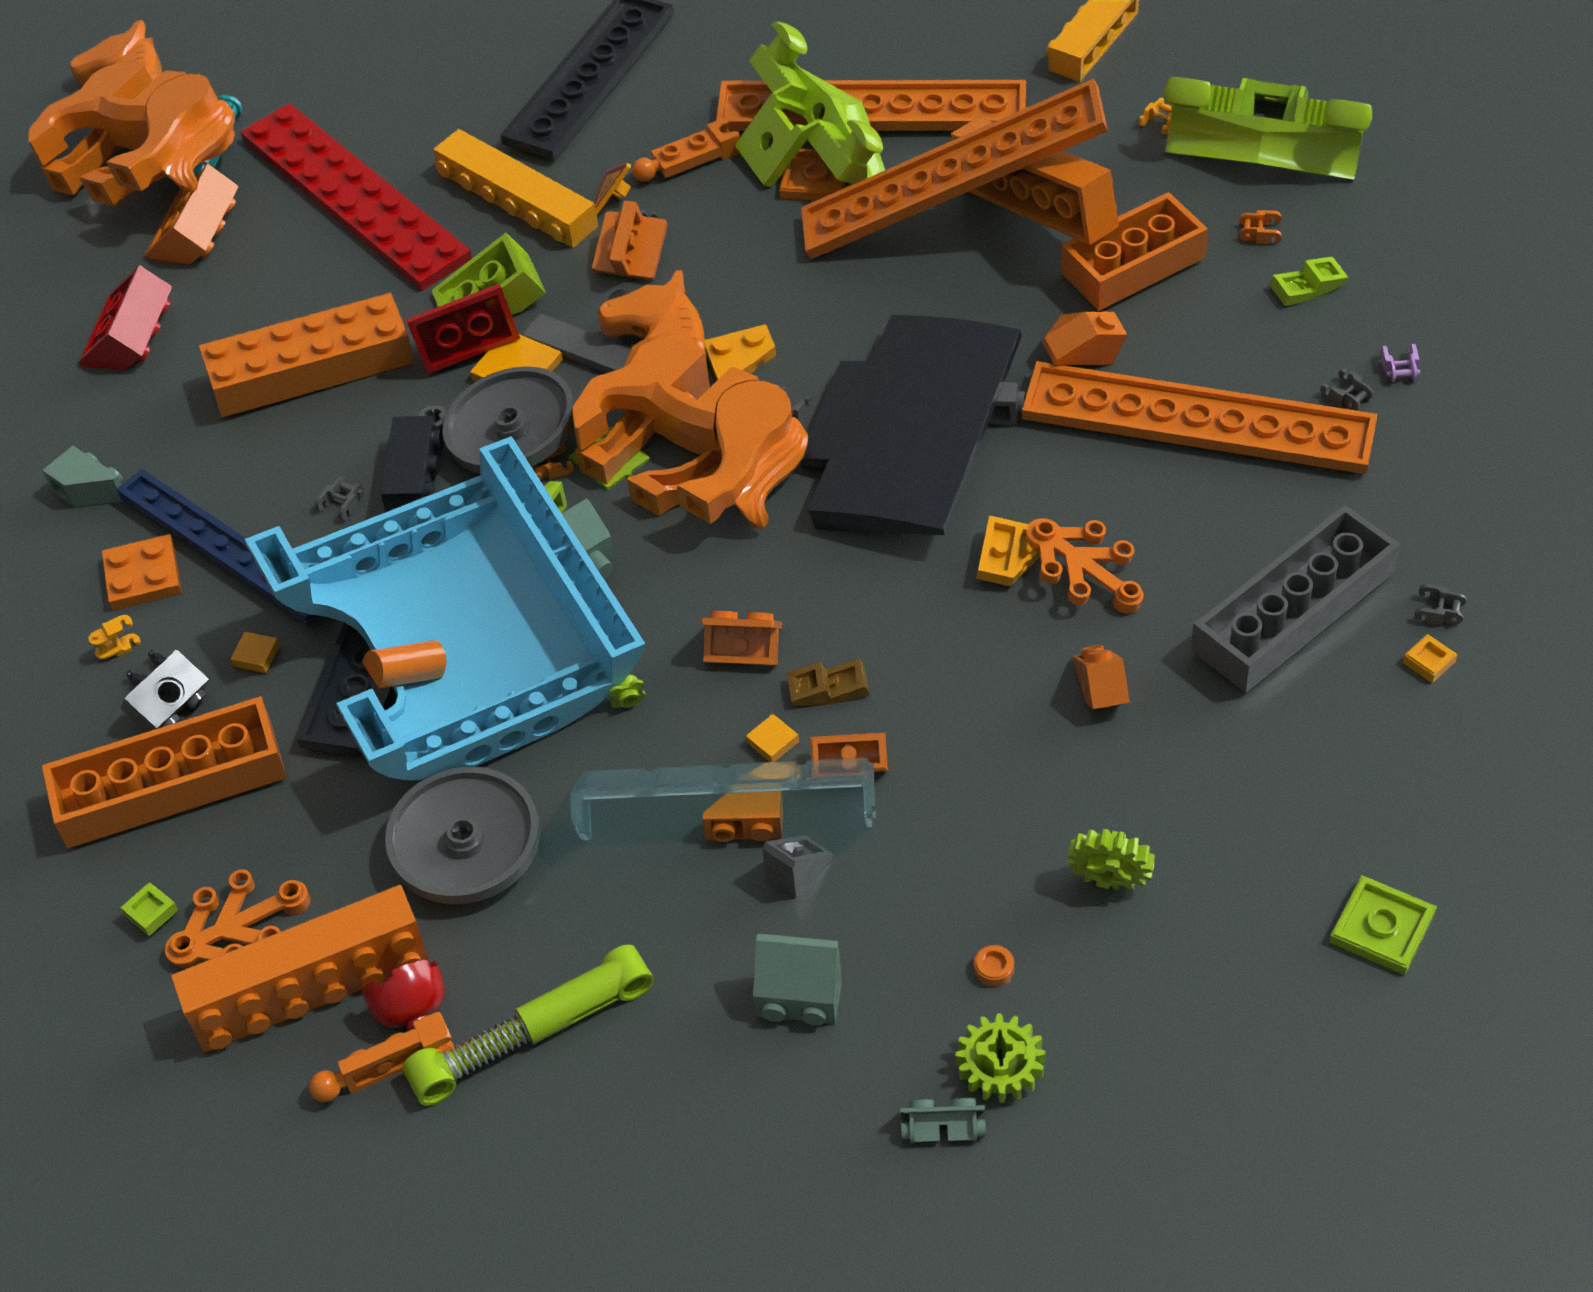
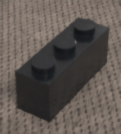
[380,416,443,512]

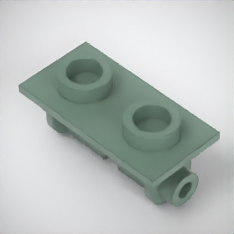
[900,1098,986,1143]

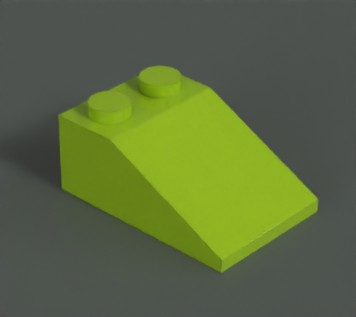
[431,233,546,315]

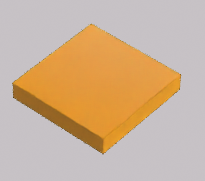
[470,334,563,381]

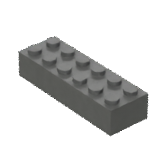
[1191,505,1401,693]

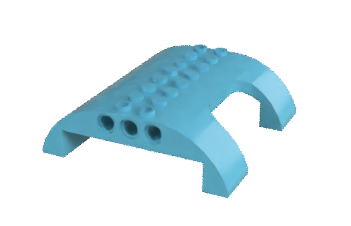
[245,436,645,780]

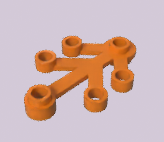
[1026,518,1144,614]
[165,869,311,968]

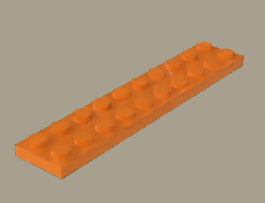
[801,78,1108,259]
[716,80,1026,131]
[1022,361,1378,474]

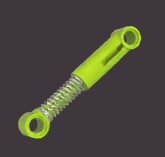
[402,944,655,1106]

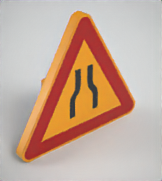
[594,162,631,214]

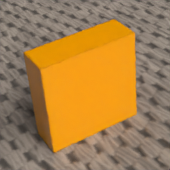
[230,632,280,673]
[1402,634,1457,683]
[746,714,799,764]

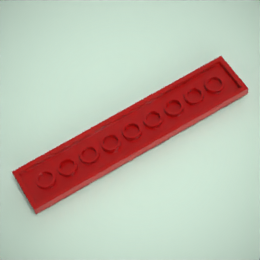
[240,103,472,291]

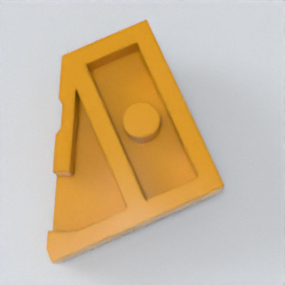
[705,324,776,381]
[976,515,1040,587]

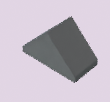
[762,835,834,898]

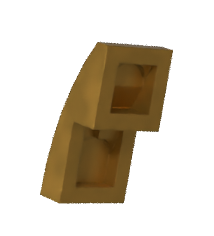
[787,658,870,706]

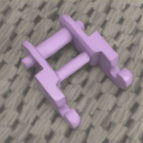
[1380,344,1420,382]

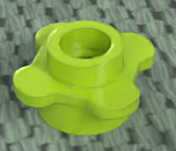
[608,675,646,708]

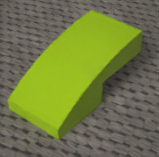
[1269,257,1349,306]

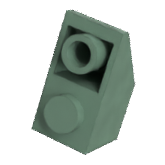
[42,446,124,508]

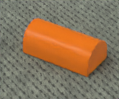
[362,640,447,689]
[810,732,888,776]

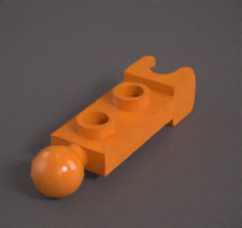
[632,118,740,182]
[309,1012,455,1103]

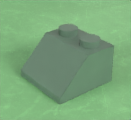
[753,933,842,1026]

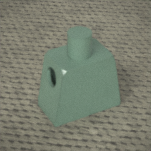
[561,498,615,579]

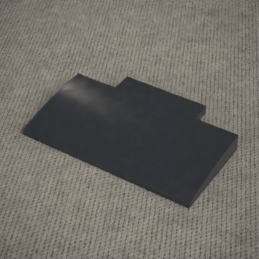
[800,315,1022,535]

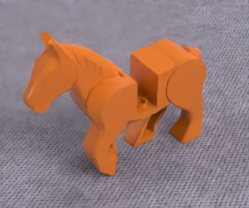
[28,20,235,206]
[572,270,808,529]

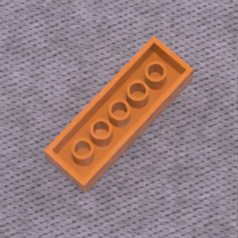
[951,117,1119,245]
[199,293,414,418]
[42,696,287,849]
[171,884,430,1053]

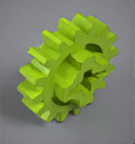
[1067,829,1155,890]
[956,1013,1046,1103]

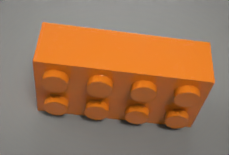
[1061,192,1208,311]

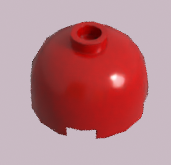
[361,959,445,1031]

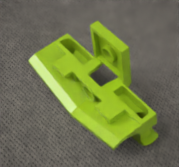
[735,22,885,187]
[1164,77,1372,180]

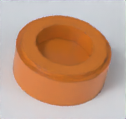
[974,945,1014,987]

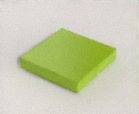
[1329,875,1437,975]

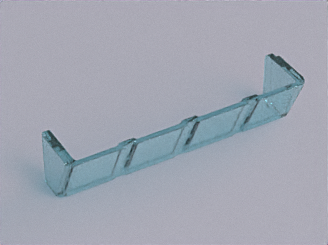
[571,758,877,841]

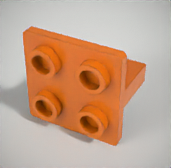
[592,200,668,280]
[701,611,782,665]

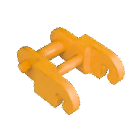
[1138,97,1172,135]
[88,615,141,660]

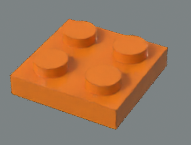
[102,534,182,611]

